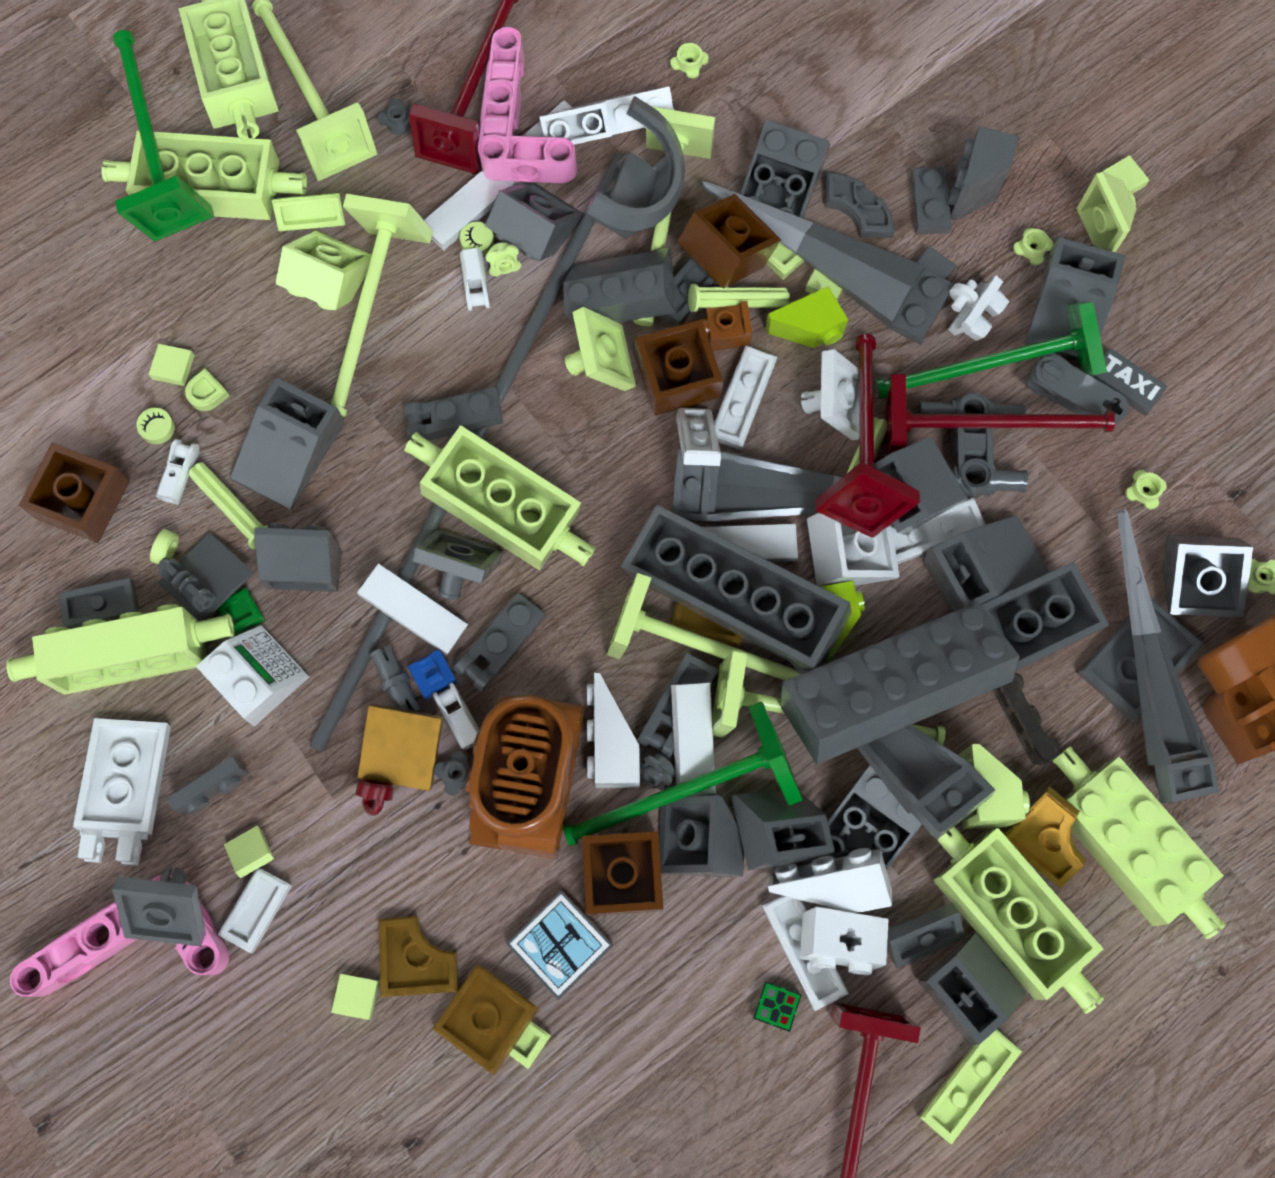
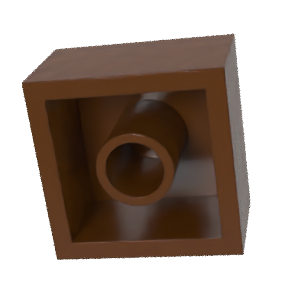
[677,194,781,289]
[635,319,723,416]
[18,443,130,543]
[582,831,664,917]

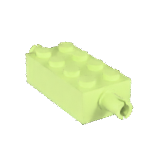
[178,0,279,140]
[101,131,307,220]
[404,425,596,571]
[6,604,235,695]
[1052,746,1226,939]
[930,826,1104,1014]

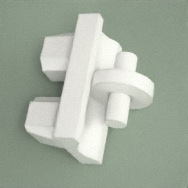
[948,275,1009,341]

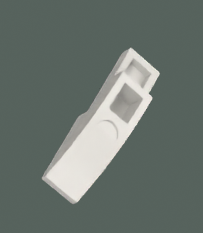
[540,86,674,145]

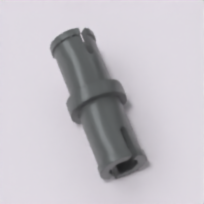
[370,645,422,712]

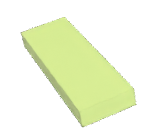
[918,1030,1022,1145]

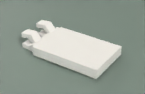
[73,718,171,866]

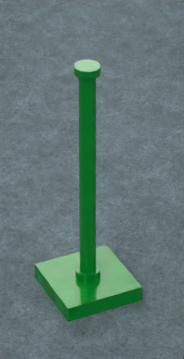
[113,30,214,242]
[876,301,1107,399]
[563,701,803,847]

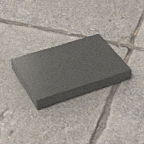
[1077,597,1204,722]

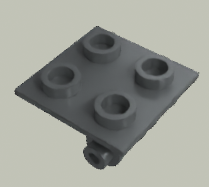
[158,532,254,621]

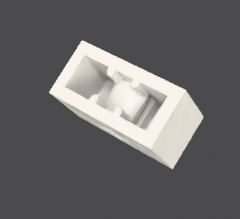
[800,907,888,975]

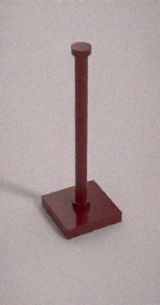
[409,0,519,175]
[815,334,920,538]
[886,374,1115,456]
[830,1002,921,1178]

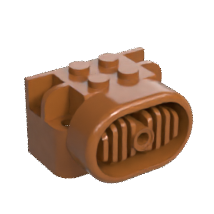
[1197,614,1275,765]
[466,695,584,860]

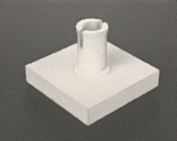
[801,349,859,441]

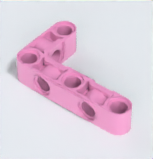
[478,27,578,183]
[10,875,229,997]

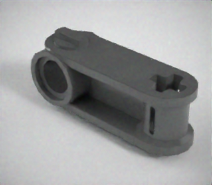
[1024,353,1129,425]

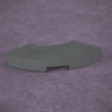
[825,172,895,238]

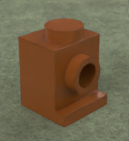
[700,301,752,351]

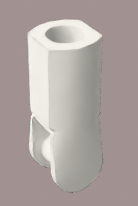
[460,248,490,311]
[155,439,199,505]
[432,683,480,751]

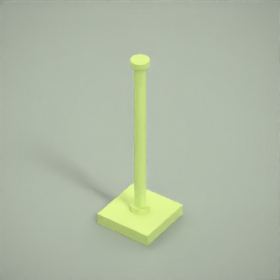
[252,0,378,181]
[633,107,715,327]
[331,194,433,418]
[606,573,800,681]
[712,651,946,746]

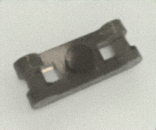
[994,672,1060,765]

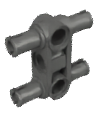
[917,393,1028,499]

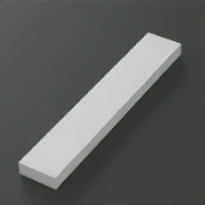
[424,101,572,250]

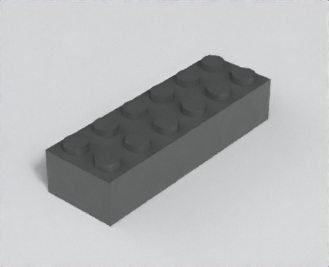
[621,504,852,671]
[781,602,1019,765]

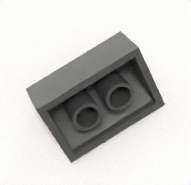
[563,247,676,326]
[981,561,1110,671]

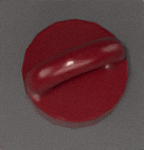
[355,779,395,816]

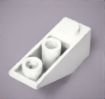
[587,673,640,788]
[768,848,892,913]

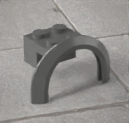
[585,96,685,239]

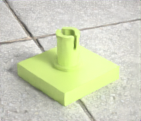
[565,307,636,391]

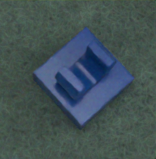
[407,649,458,700]

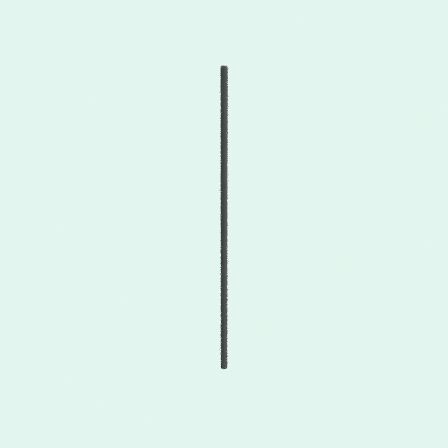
[310,153,625,752]

